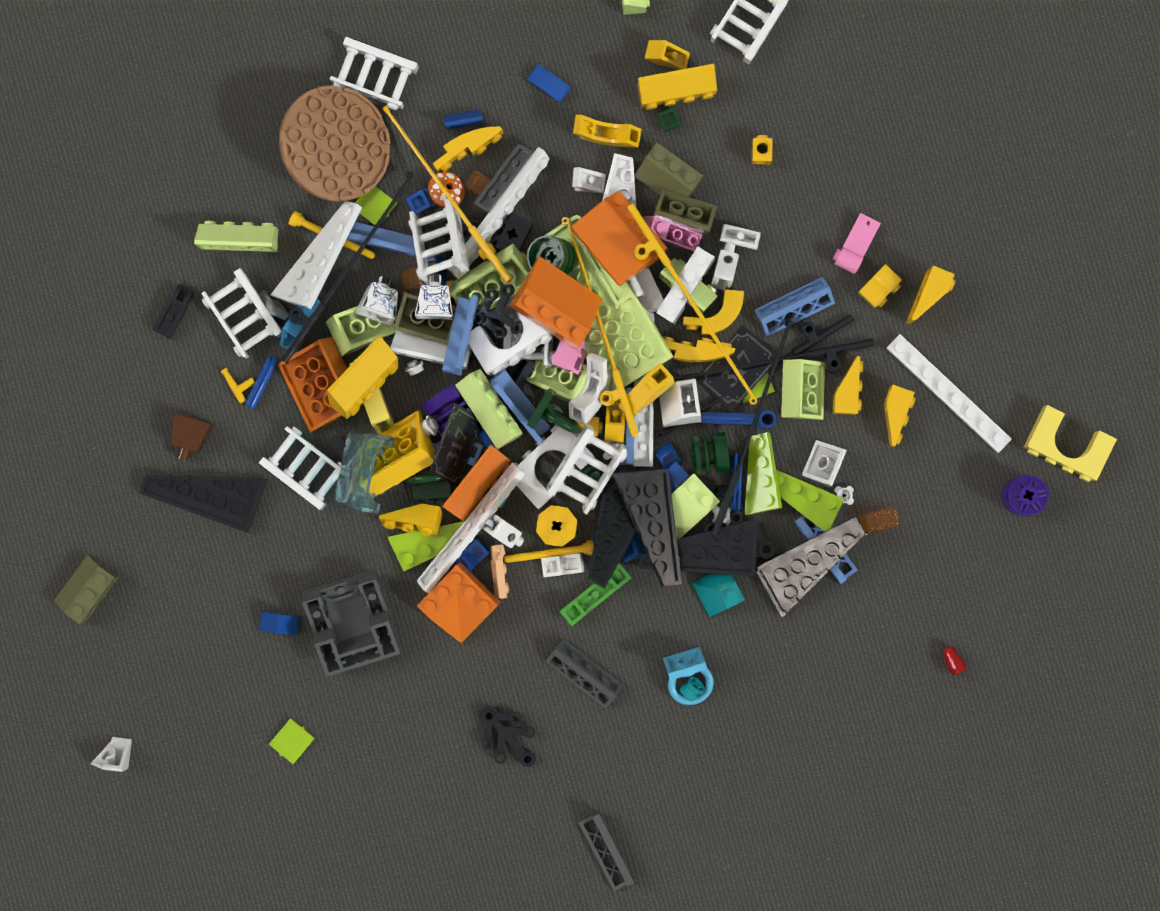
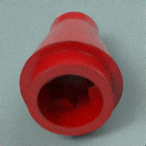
[942,646,967,676]

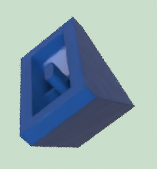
[260,611,300,635]

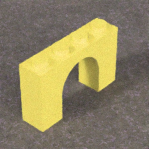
[1024,405,1117,483]

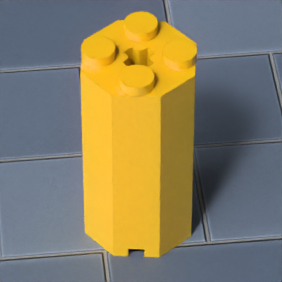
[536,505,577,547]

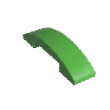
[559,563,631,627]

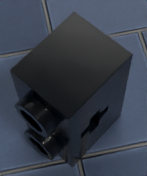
[494,213,533,252]

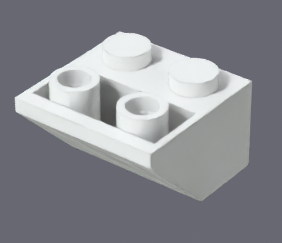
[659,379,701,427]

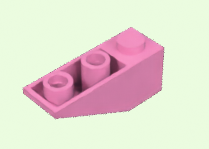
[643,216,702,252]
[551,339,586,375]

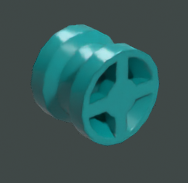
[680,677,705,701]

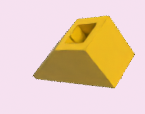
[832,356,863,415]
[618,363,675,417]
[884,385,916,447]
[379,504,443,536]

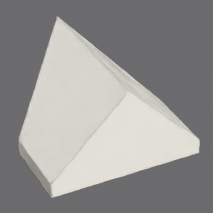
[91,737,132,772]

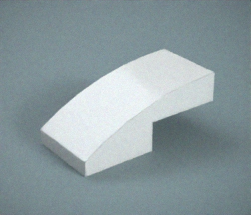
[541,553,584,577]

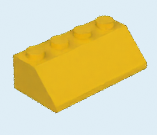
[637,64,717,110]
[327,336,398,419]

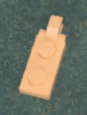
[490,545,509,599]

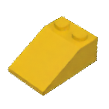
[906,266,955,324]

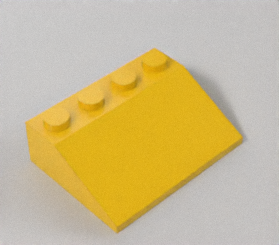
[356,410,435,498]

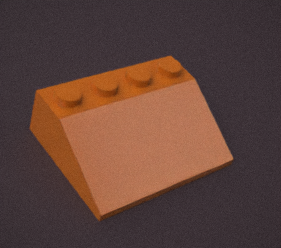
[570,190,667,286]
[509,256,603,348]
[278,337,364,432]
[442,445,511,521]

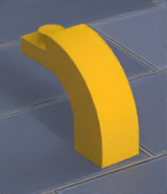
[573,115,641,148]
[682,289,744,335]

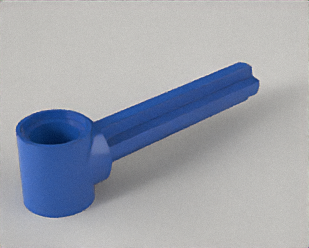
[701,411,776,429]

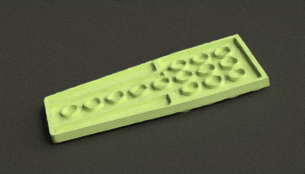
[544,215,673,397]

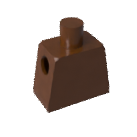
[171,413,213,461]

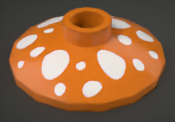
[428,171,465,208]

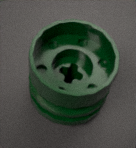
[527,236,577,275]
[690,432,730,475]

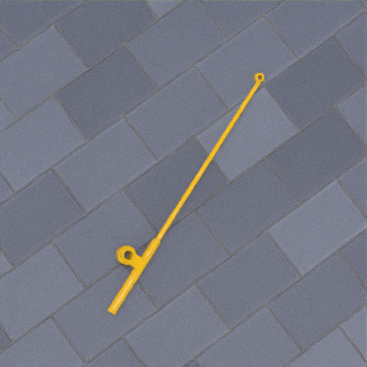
[382,106,513,283]
[627,203,757,405]
[562,217,639,437]

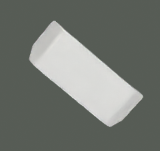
[627,268,664,314]

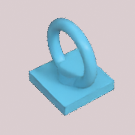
[663,647,714,705]

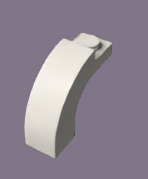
[569,353,612,425]

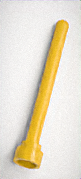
[288,211,375,259]
[504,540,594,563]

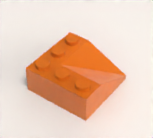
[417,562,501,643]

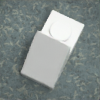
[572,167,606,193]

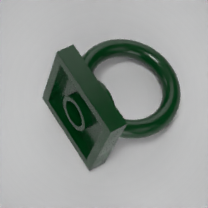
[527,388,582,434]
[406,465,451,501]

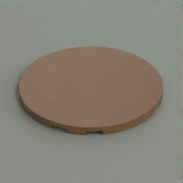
[279,85,391,202]

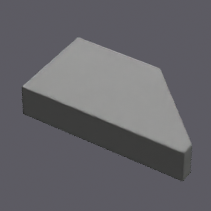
[259,290,288,320]

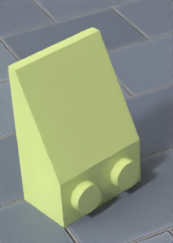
[326,306,396,356]
[526,347,587,402]
[672,474,720,539]

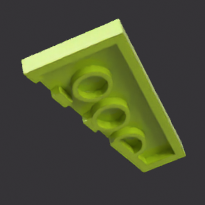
[745,432,782,515]
[776,470,844,531]
[388,521,465,571]

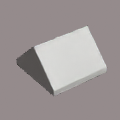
[802,440,847,487]

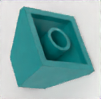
[692,573,745,617]

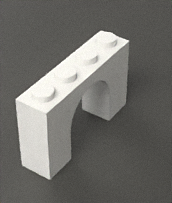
[656,246,715,324]
[469,312,553,377]
[515,425,595,509]

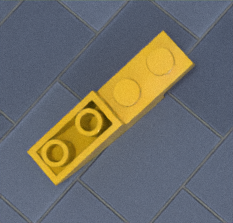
[433,126,503,173]
[663,336,735,362]

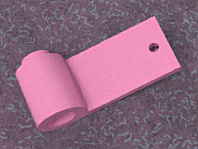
[833,213,881,275]

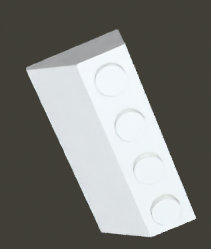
[391,330,472,370]

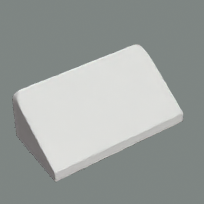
[720,224,761,250]

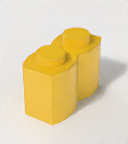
[858,264,902,308]

